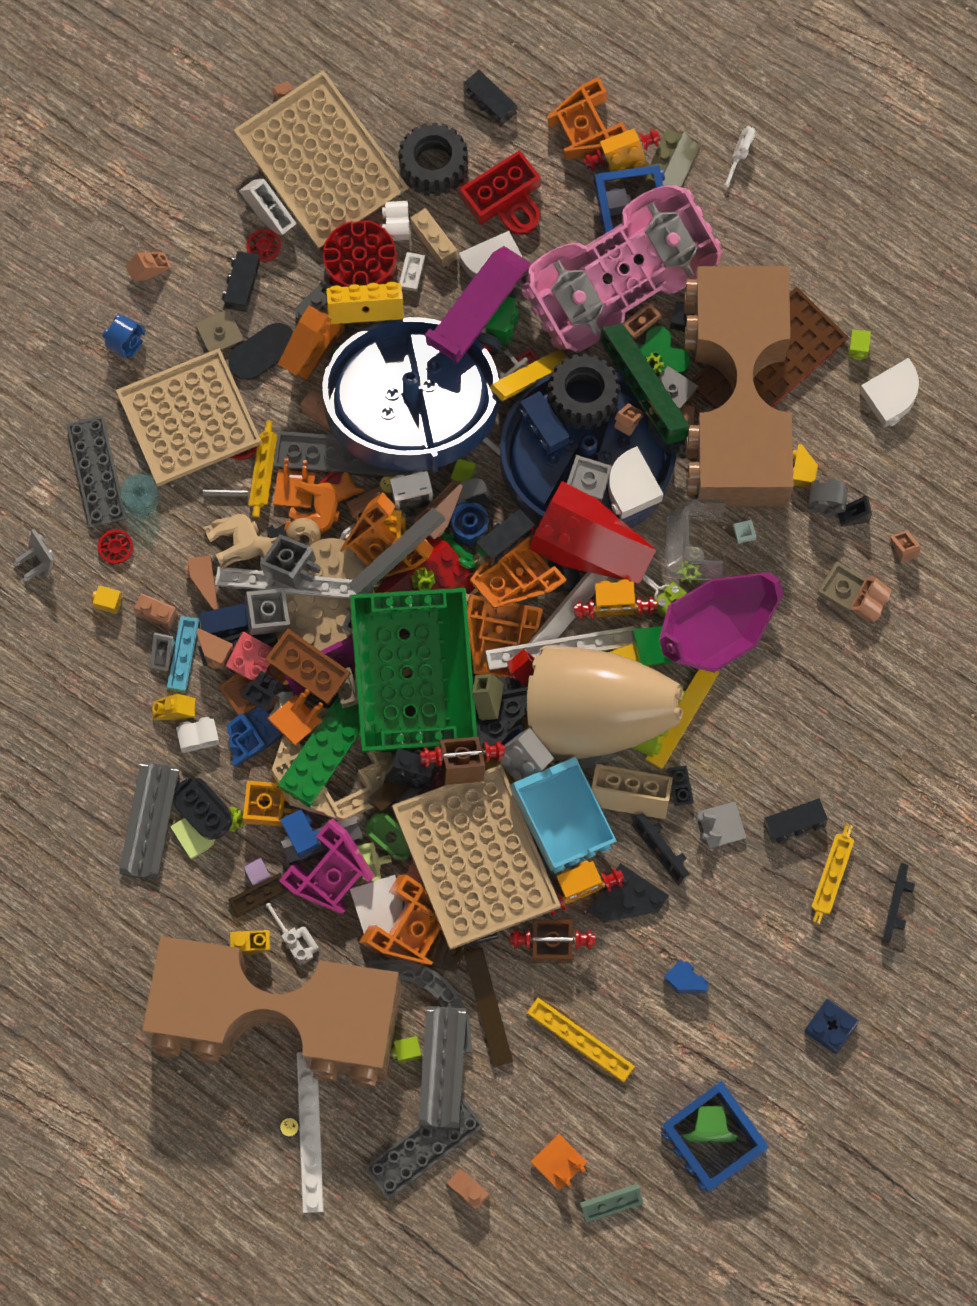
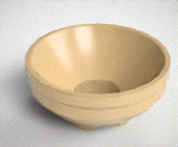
[286,518,321,546]

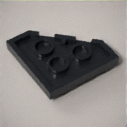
[474,687,528,749]
[587,863,669,923]

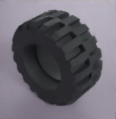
[398,123,468,196]
[547,354,620,430]

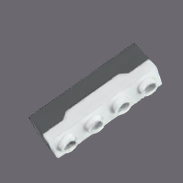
[281,816,364,867]

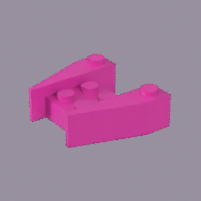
[279,819,375,914]

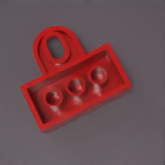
[459,150,541,235]

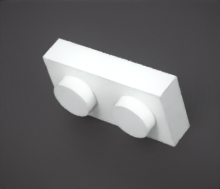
[399,252,425,292]

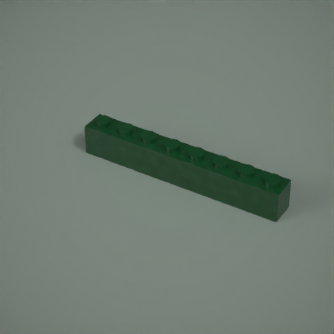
[599,323,690,444]

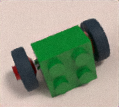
[476,288,520,355]

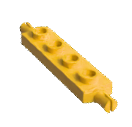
[249,420,278,518]
[811,824,855,925]

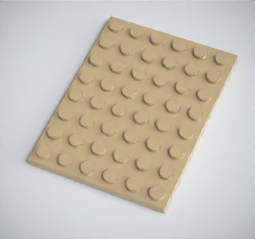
[233,70,408,250]
[392,765,561,950]

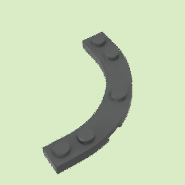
[367,959,472,1054]

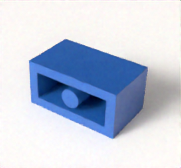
[280,809,320,858]

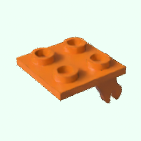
[273,458,316,509]
[268,689,324,746]
[531,1134,587,1191]

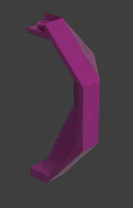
[659,572,783,673]

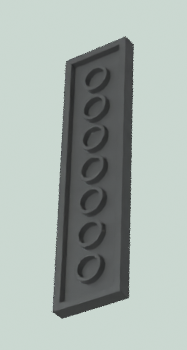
[273,431,424,478]

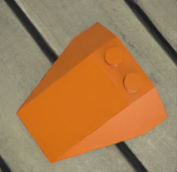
[470,536,566,609]
[467,594,543,678]

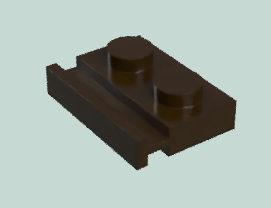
[429,929,466,974]

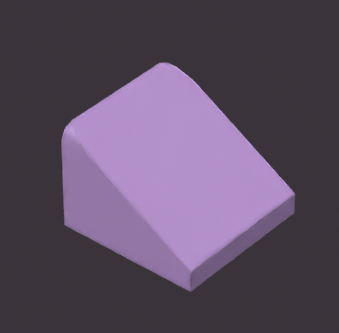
[244,858,271,886]

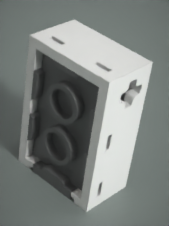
[390,470,433,517]

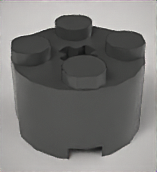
[808,479,848,517]

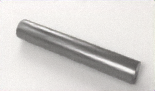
[203,489,248,498]

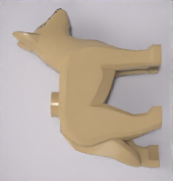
[203,514,277,570]

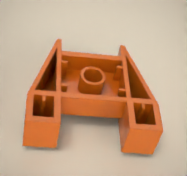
[547,77,627,160]
[278,305,345,380]
[340,492,434,578]
[359,875,441,965]

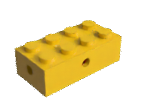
[327,282,404,324]

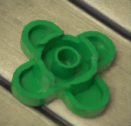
[638,326,691,377]

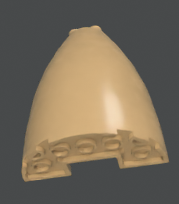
[527,645,683,761]

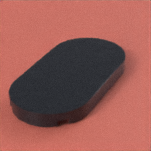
[228,323,294,380]
[173,778,233,840]

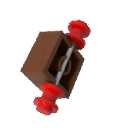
[420,737,505,785]
[510,919,595,964]

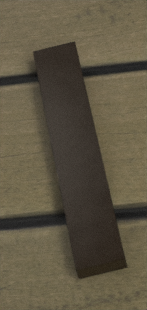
[464,948,513,1067]

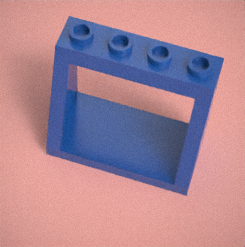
[593,165,665,245]
[661,1080,769,1194]

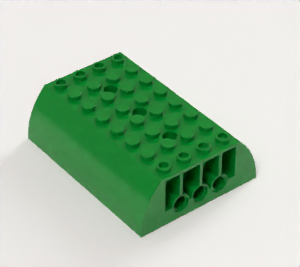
[349,588,477,753]

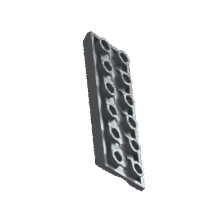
[67,416,127,528]
[119,761,180,880]
[419,1006,467,1128]
[364,1096,484,1200]

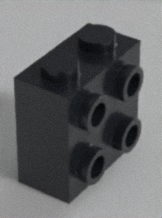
[385,748,434,789]

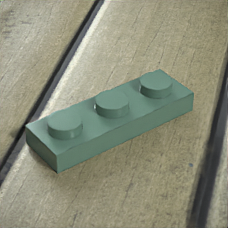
[580,1184,644,1223]

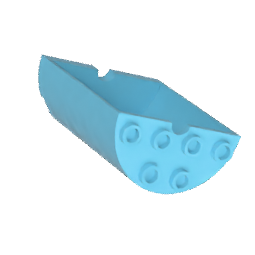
[509,757,616,874]

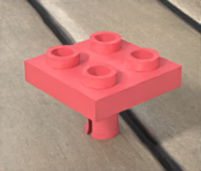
[224,632,273,682]

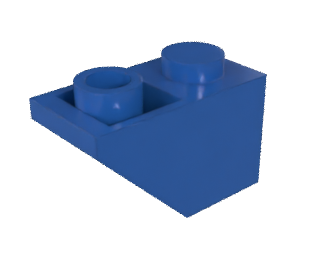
[663,960,709,994]

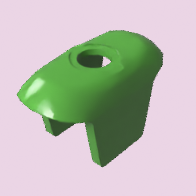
[365,813,411,860]
[682,1106,740,1142]

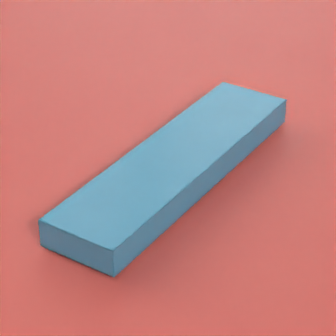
[167,616,200,693]

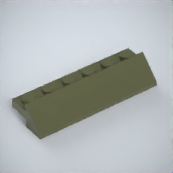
[633,129,700,200]

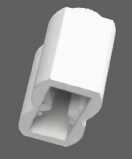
[382,201,410,241]
[176,717,220,753]

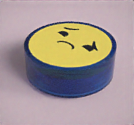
[279,1117,300,1138]

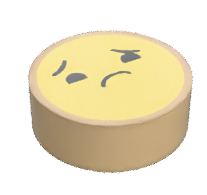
[380,477,394,496]

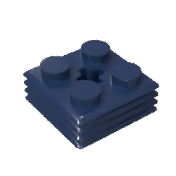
[804,999,859,1054]

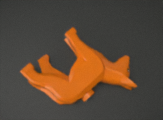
[284,472,364,534]

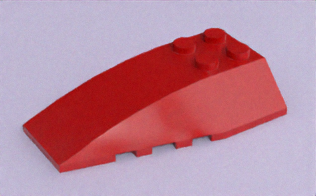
[529,481,656,584]
[375,536,475,637]

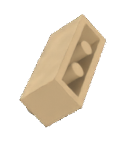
[410,208,458,268]

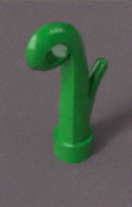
[439,531,476,569]

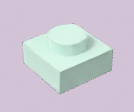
[733,520,756,544]

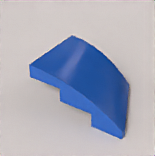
[227,707,283,767]

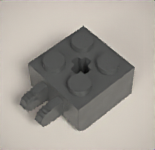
[260,534,321,589]

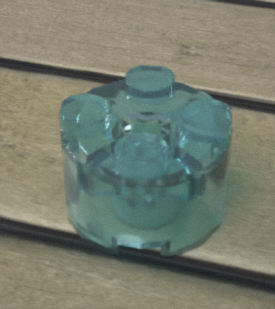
[120,474,161,517]

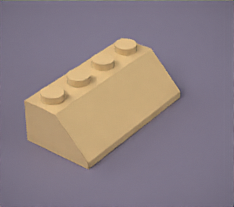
[591,764,673,819]

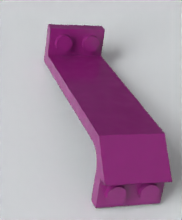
[425,246,532,364]

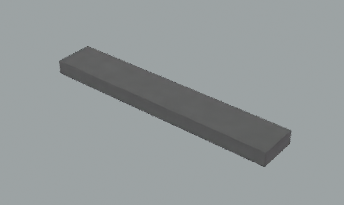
[348,508,446,594]

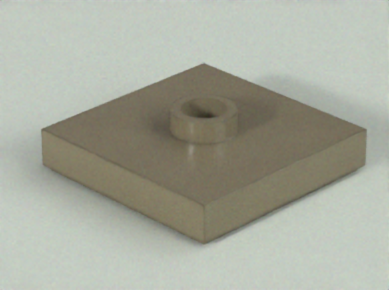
[195,309,244,352]
[816,561,866,613]

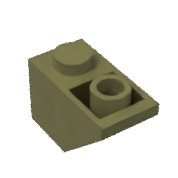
[472,674,504,720]

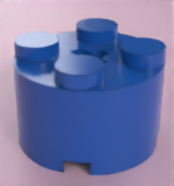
[102,314,145,359]
[451,502,489,546]

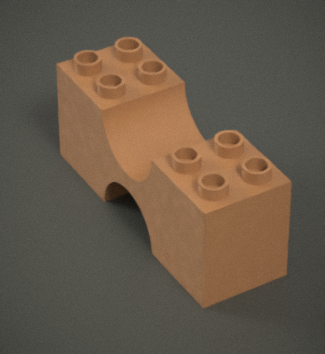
[684,266,793,507]
[142,936,402,1088]

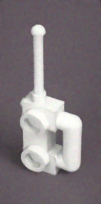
[724,126,755,188]
[266,903,319,966]

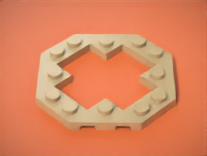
[271,707,392,822]

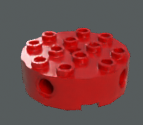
[323,220,397,287]

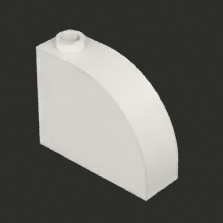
[239,179,297,235]
[459,231,523,281]
[860,358,919,428]
[608,447,663,520]
[350,875,403,933]

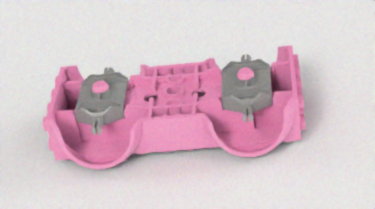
[521,185,723,353]

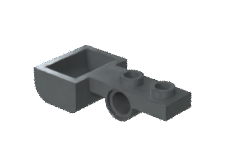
[415,478,495,516]

